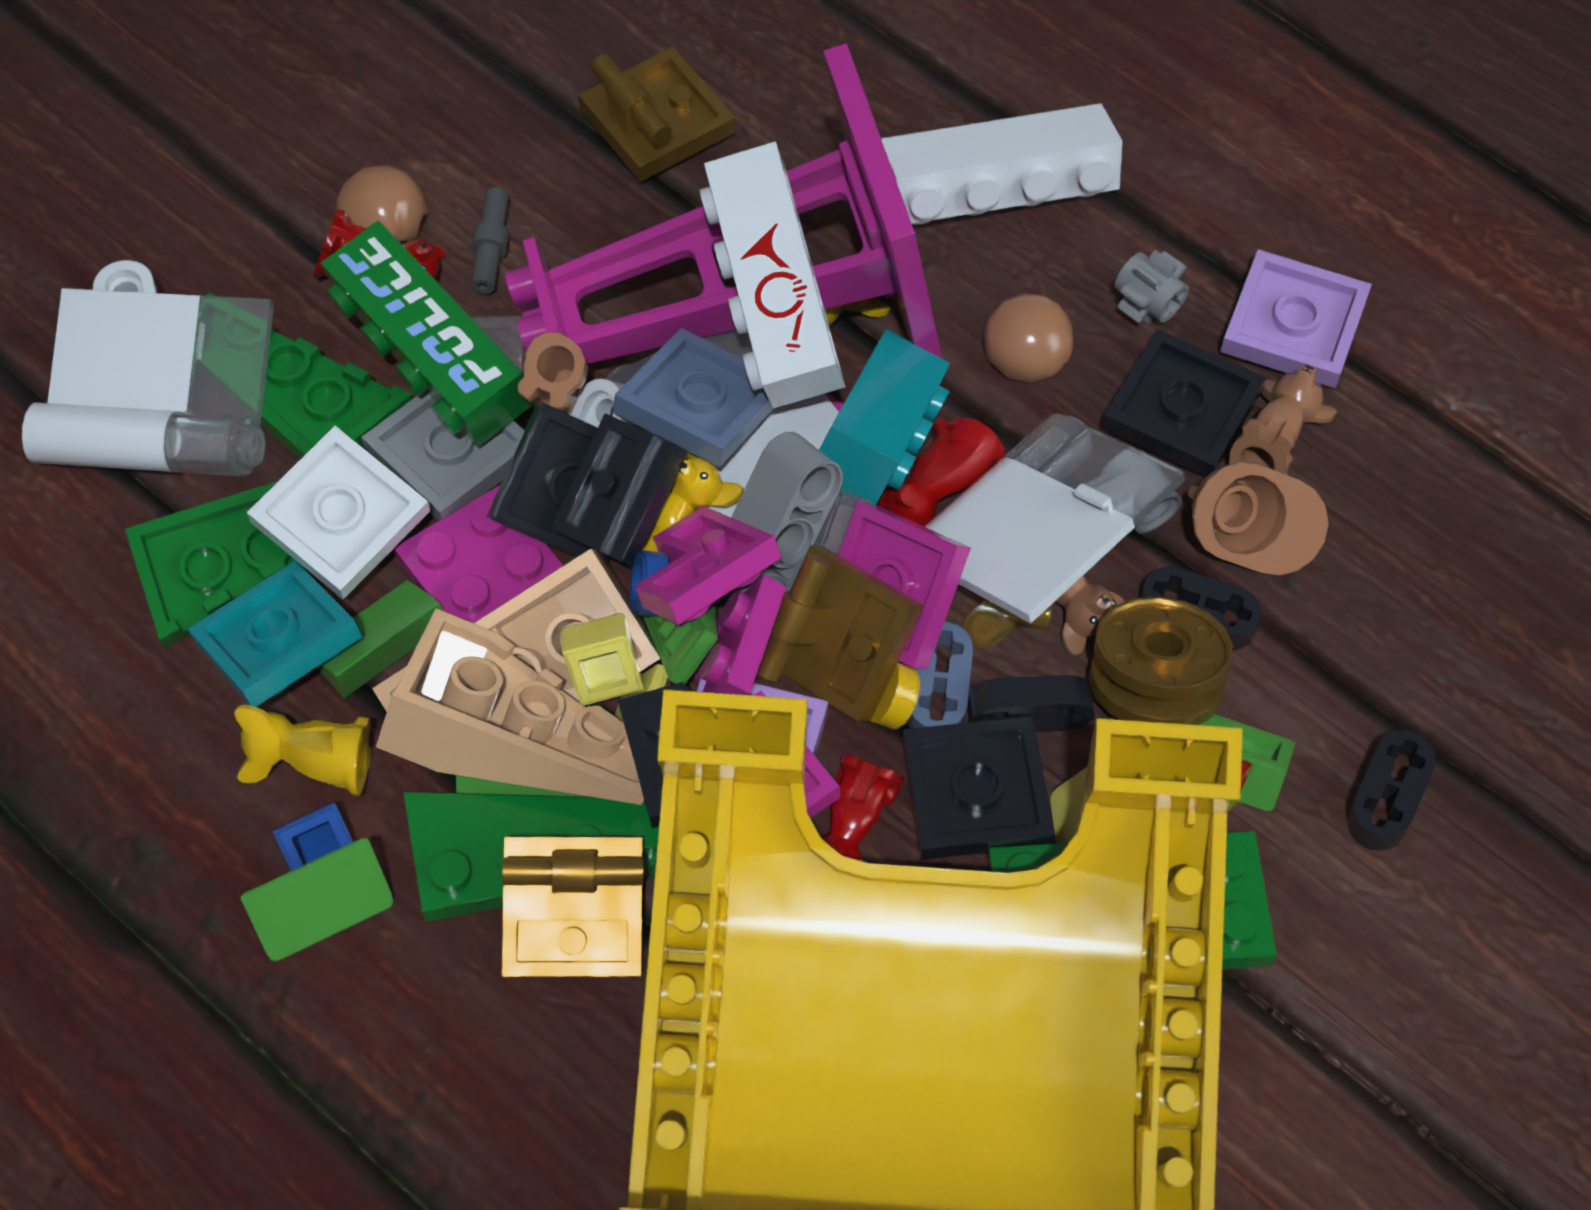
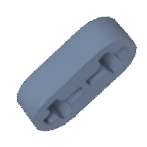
[908,622,973,729]

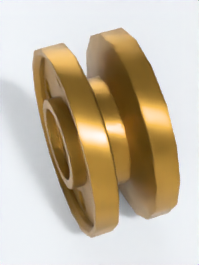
[1089,597,1233,725]

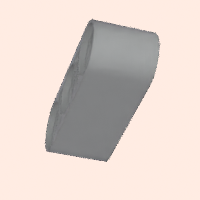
[721,432,843,602]

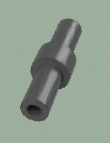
[471,187,509,294]

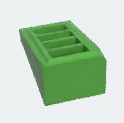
[643,563,718,684]

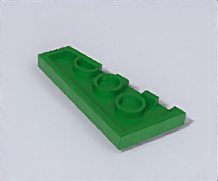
[197,293,413,460]
[125,481,303,649]
[403,792,659,923]

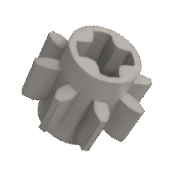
[1115,250,1189,324]

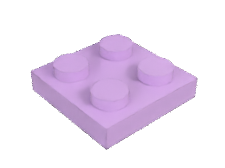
[1220,249,1372,388]

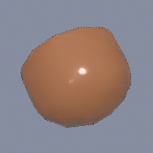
[336,165,429,242]
[983,293,1073,383]

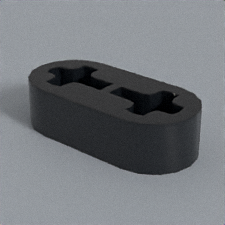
[1140,566,1262,651]
[969,675,1095,732]
[1347,730,1436,851]

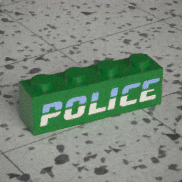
[321,220,533,448]

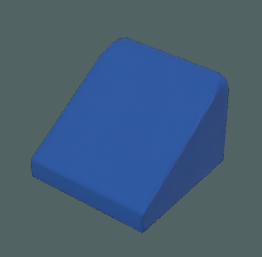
[271,801,353,871]

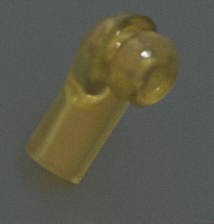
[964,599,1052,648]

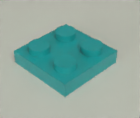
[187,560,362,707]

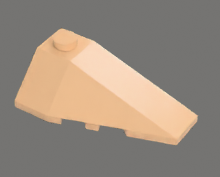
[372,549,661,712]
[376,608,644,805]

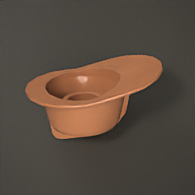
[1188,462,1329,576]

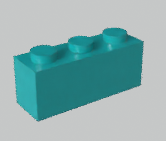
[819,329,950,505]

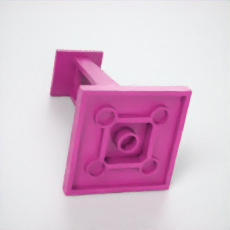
[504,43,942,393]

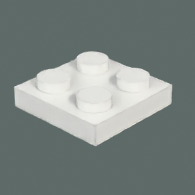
[247,426,430,599]

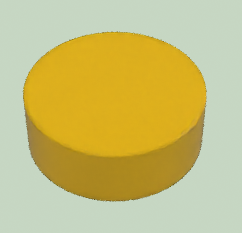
[871,663,920,730]

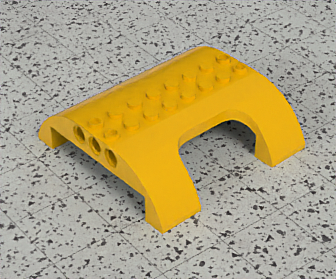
[619,690,1243,1210]

